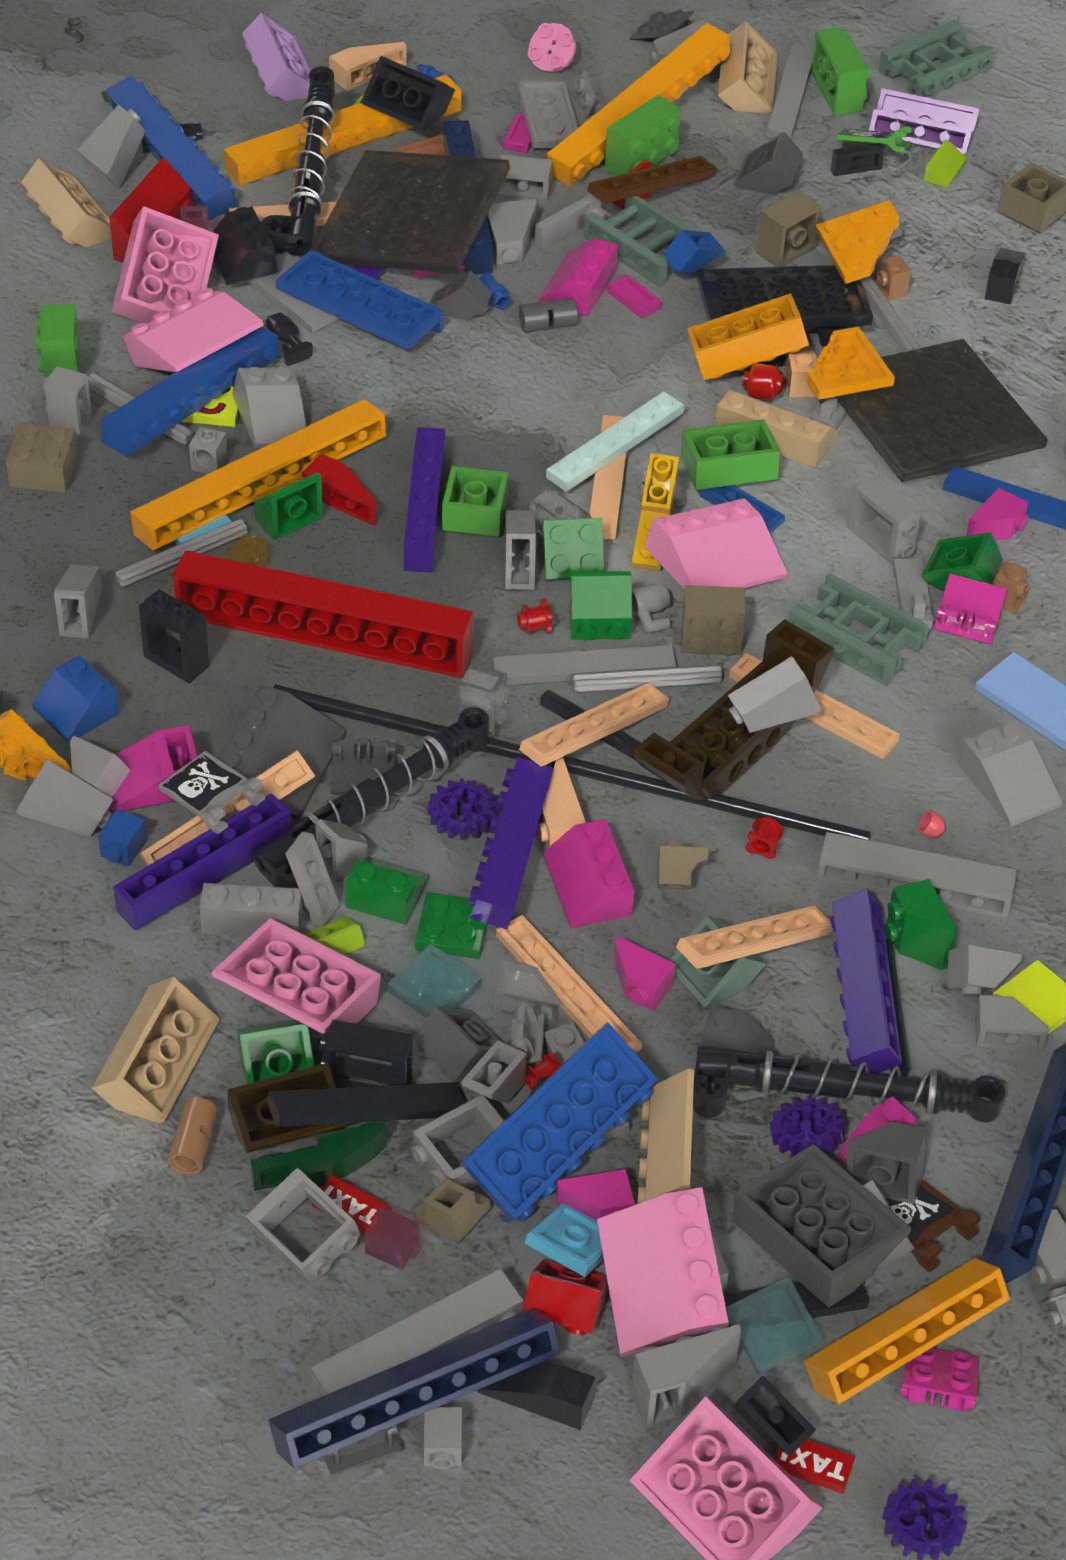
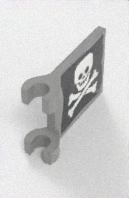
[158,751,265,834]

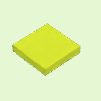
[992,960,1066,1034]

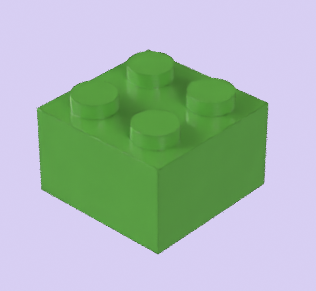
[35,304,80,378]
[442,466,509,537]

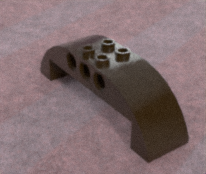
[634,619,834,800]

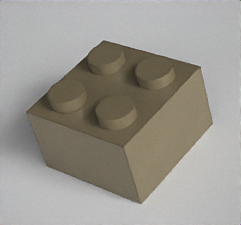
[998,162,1066,232]
[757,191,821,267]
[6,423,78,492]
[681,585,746,655]

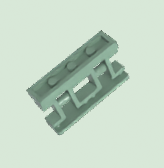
[878,20,994,97]
[788,573,929,687]

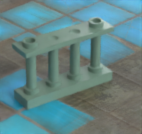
[584,196,692,287]

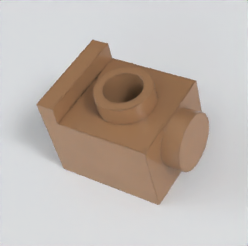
[875,255,911,300]
[993,561,1029,614]

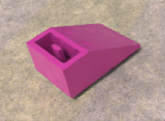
[108,725,197,813]

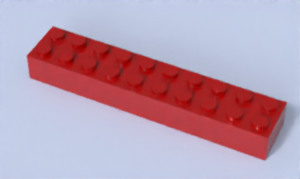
[173,550,473,679]

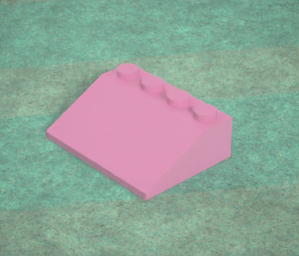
[112,206,219,323]
[123,288,264,372]
[645,498,787,589]
[212,918,381,1034]
[597,1187,729,1356]
[630,1396,823,1560]

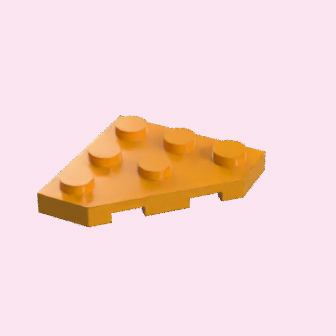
[816,200,900,284]
[806,326,895,400]
[0,709,72,781]

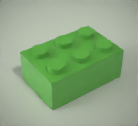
[811,27,870,115]
[605,95,681,176]
[681,419,780,490]

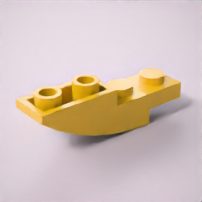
[632,453,679,571]

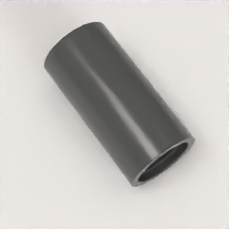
[519,297,578,332]

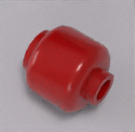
[742,363,784,401]

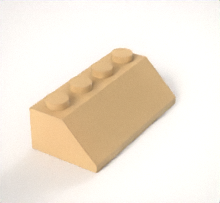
[718,21,778,113]
[21,158,111,248]
[715,390,840,468]
[92,976,220,1124]
[637,1069,694,1204]

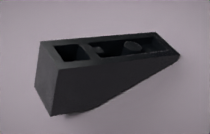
[985,248,1026,305]
[477,1363,596,1430]

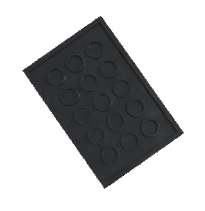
[697,265,873,329]

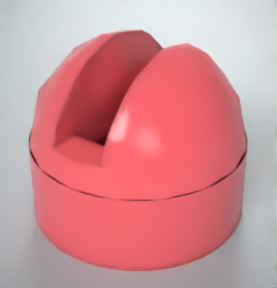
[918,810,945,838]

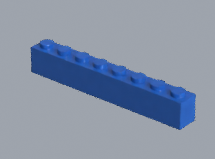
[106,75,236,220]
[101,327,279,457]

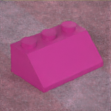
[538,238,618,316]
[543,819,634,928]

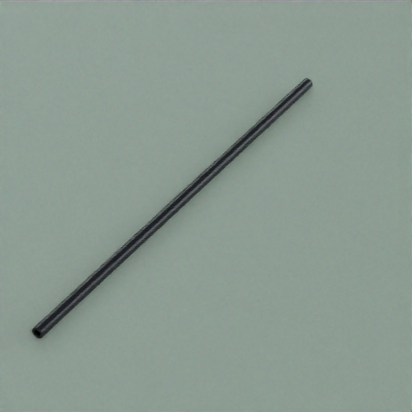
[273,684,871,840]

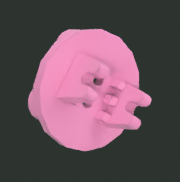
[528,23,576,73]

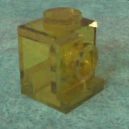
[225,534,270,567]

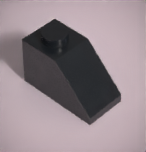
[733,1375,816,1457]

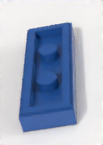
[700,485,785,534]

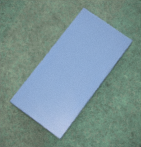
[975,652,1066,751]

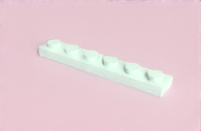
[546,392,684,492]

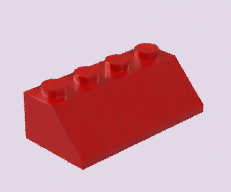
[109,159,194,263]

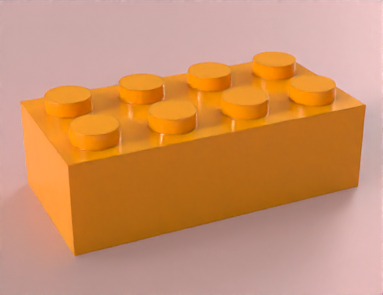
[687,293,809,381]

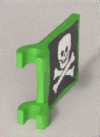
[837,126,912,152]

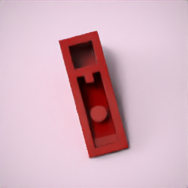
[302,453,377,526]

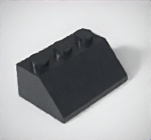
[360,56,455,131]
[213,206,278,285]

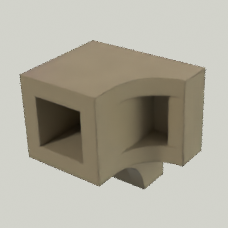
[657,841,709,889]
[415,1178,490,1244]

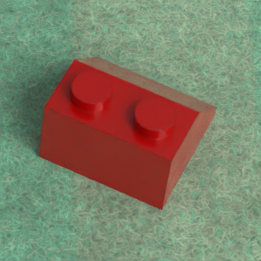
[522,1259,609,1335]

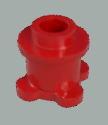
[517,598,552,635]
[745,817,783,859]
[524,1052,561,1091]

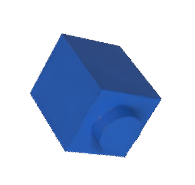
[98,809,147,866]

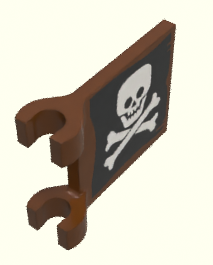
[886,1180,980,1273]

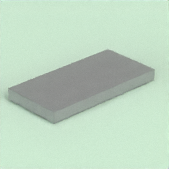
[516,81,579,148]
[246,252,340,333]

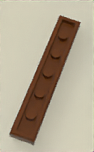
[587,156,717,204]

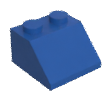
[32,655,119,743]

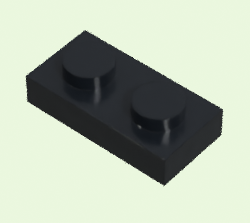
[831,143,885,176]

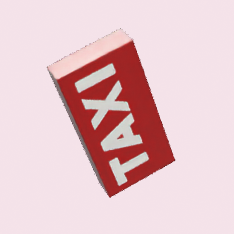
[312,1175,391,1238]
[774,1440,855,1494]

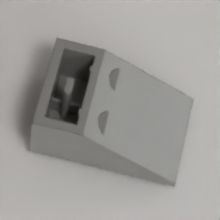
[631,1324,741,1430]

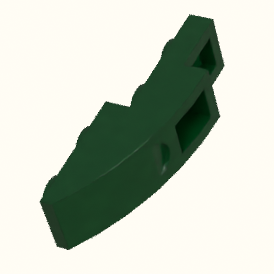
[250,1121,387,1191]

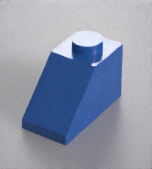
[663,230,726,273]

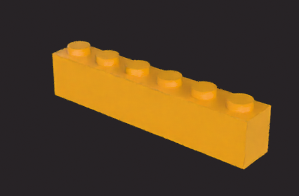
[804,1258,1010,1404]

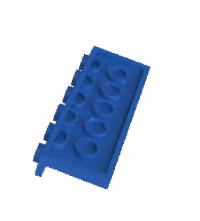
[276,250,443,350]
[460,1023,658,1223]

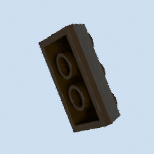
[227,1063,348,1153]

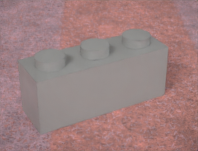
[199,883,303,936]

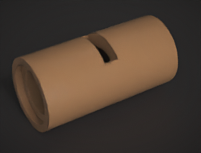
[168,1097,218,1175]

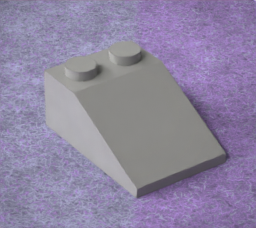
[232,366,306,448]
[959,719,1063,827]

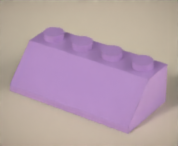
[242,13,312,101]

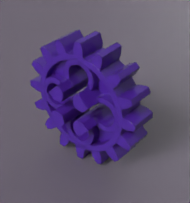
[428,778,497,840]
[770,1096,846,1158]
[882,1479,967,1560]

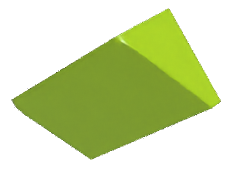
[924,139,967,188]
[303,916,365,955]

